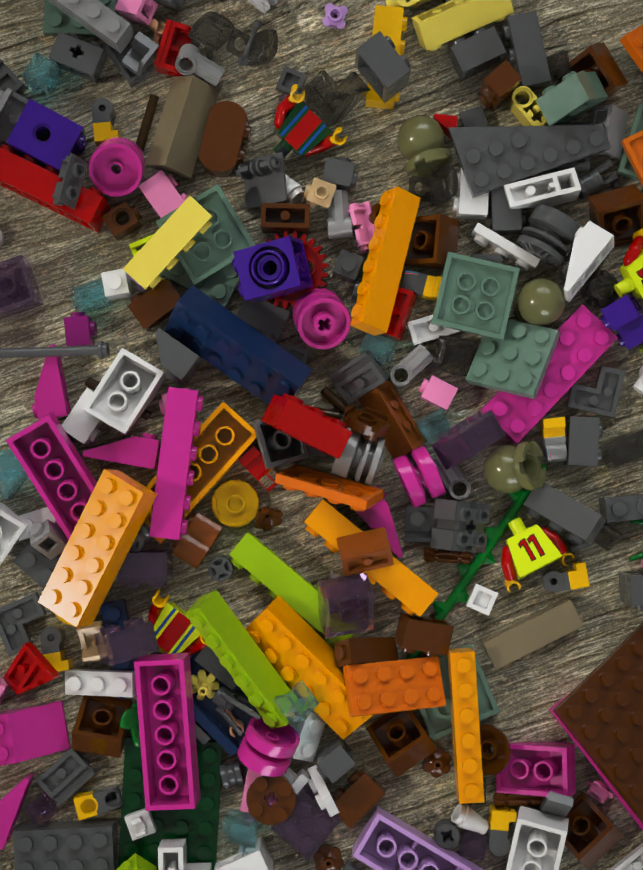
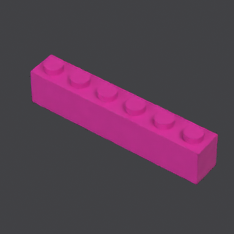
[149,387,204,540]

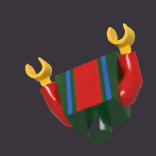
[273,84,348,158]

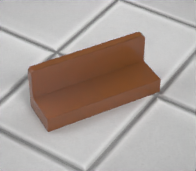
[358,380,426,459]

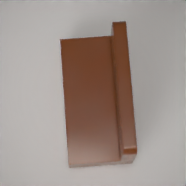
[337,527,394,576]

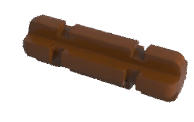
[424,548,472,564]
[493,793,542,807]

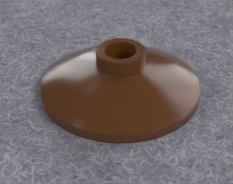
[480,725,511,775]

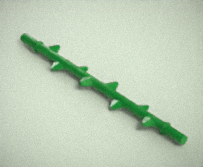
[406,463,549,659]

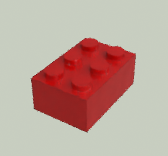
[261,393,352,459]

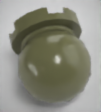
[397,115,453,178]
[513,278,566,328]
[483,441,546,493]

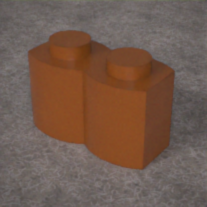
[171,512,224,569]

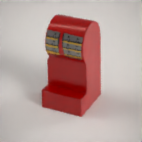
[238,446,278,492]

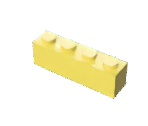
[411,0,514,51]
[123,196,212,290]

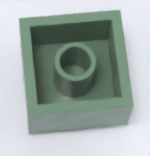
[536,70,608,126]

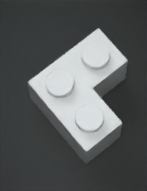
[214,836,274,870]
[158,838,212,870]

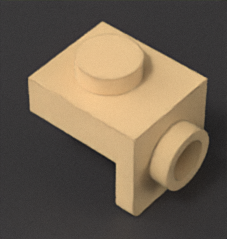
[303,177,336,209]
[77,620,108,662]

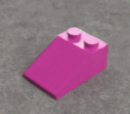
[0,700,71,766]
[496,742,576,797]

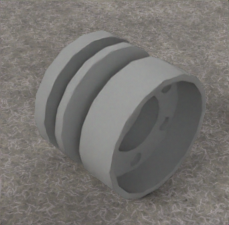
[331,431,386,485]

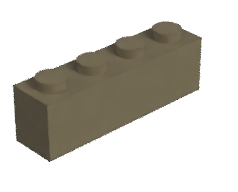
[480,597,584,670]

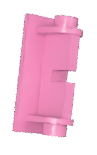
[348,201,375,254]

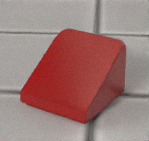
[433,114,458,139]

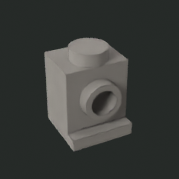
[29,519,68,560]

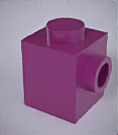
[64,312,97,346]

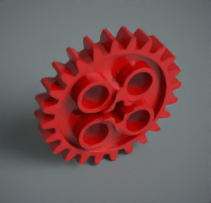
[266,231,330,310]

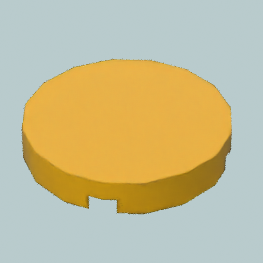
[212,480,259,527]

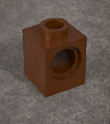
[101,201,142,241]

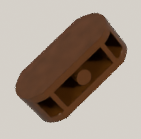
[198,101,252,178]

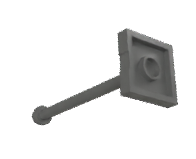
[0,341,110,359]

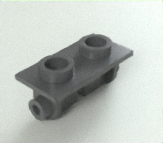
[52,153,88,210]

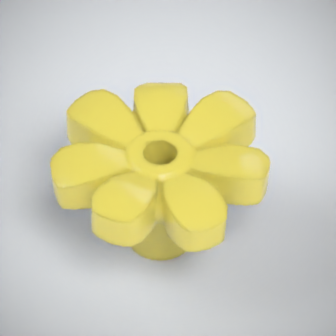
[191,669,220,700]

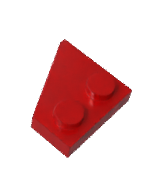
[3,642,60,695]

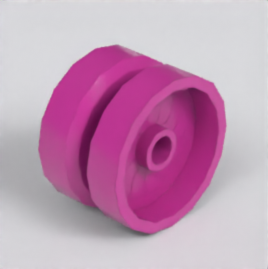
[89,137,145,197]
[293,288,351,349]
[392,446,446,508]
[237,715,300,777]

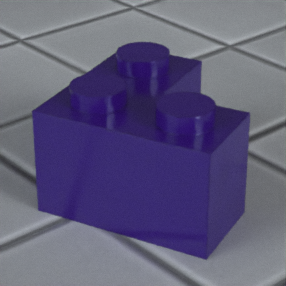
[600,292,643,350]

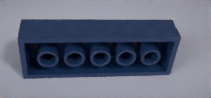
[164,285,313,405]

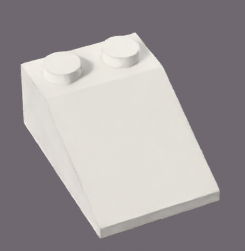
[83,348,166,435]
[506,805,569,870]

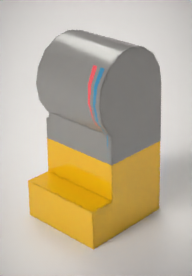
[539,417,567,463]

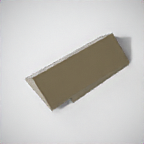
[145,75,219,179]

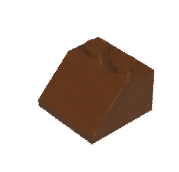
[555,42,628,101]
[588,184,643,247]
[404,214,459,269]
[72,695,132,758]
[366,710,438,777]
[565,792,624,870]

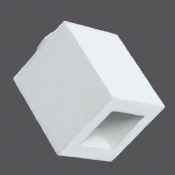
[101,269,133,301]

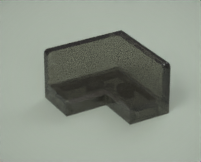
[297,70,370,126]

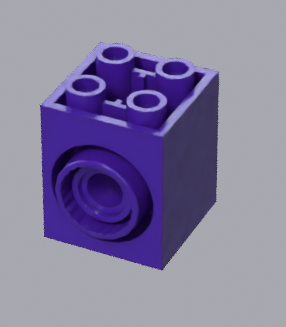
[7,98,88,173]
[232,236,314,302]

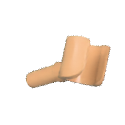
[149,19,166,44]
[226,710,244,737]

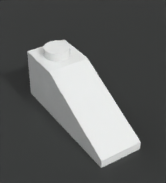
[504,167,581,209]
[564,220,615,302]

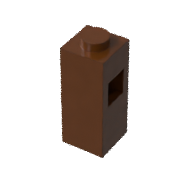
[334,637,399,668]

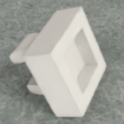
[466,583,498,616]
[283,768,310,795]
[124,808,157,841]

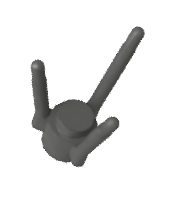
[212,686,261,736]

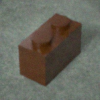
[478,60,522,112]
[261,203,310,234]
[127,278,181,332]
[394,613,454,657]
[331,767,386,829]

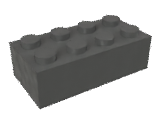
[13,818,119,870]

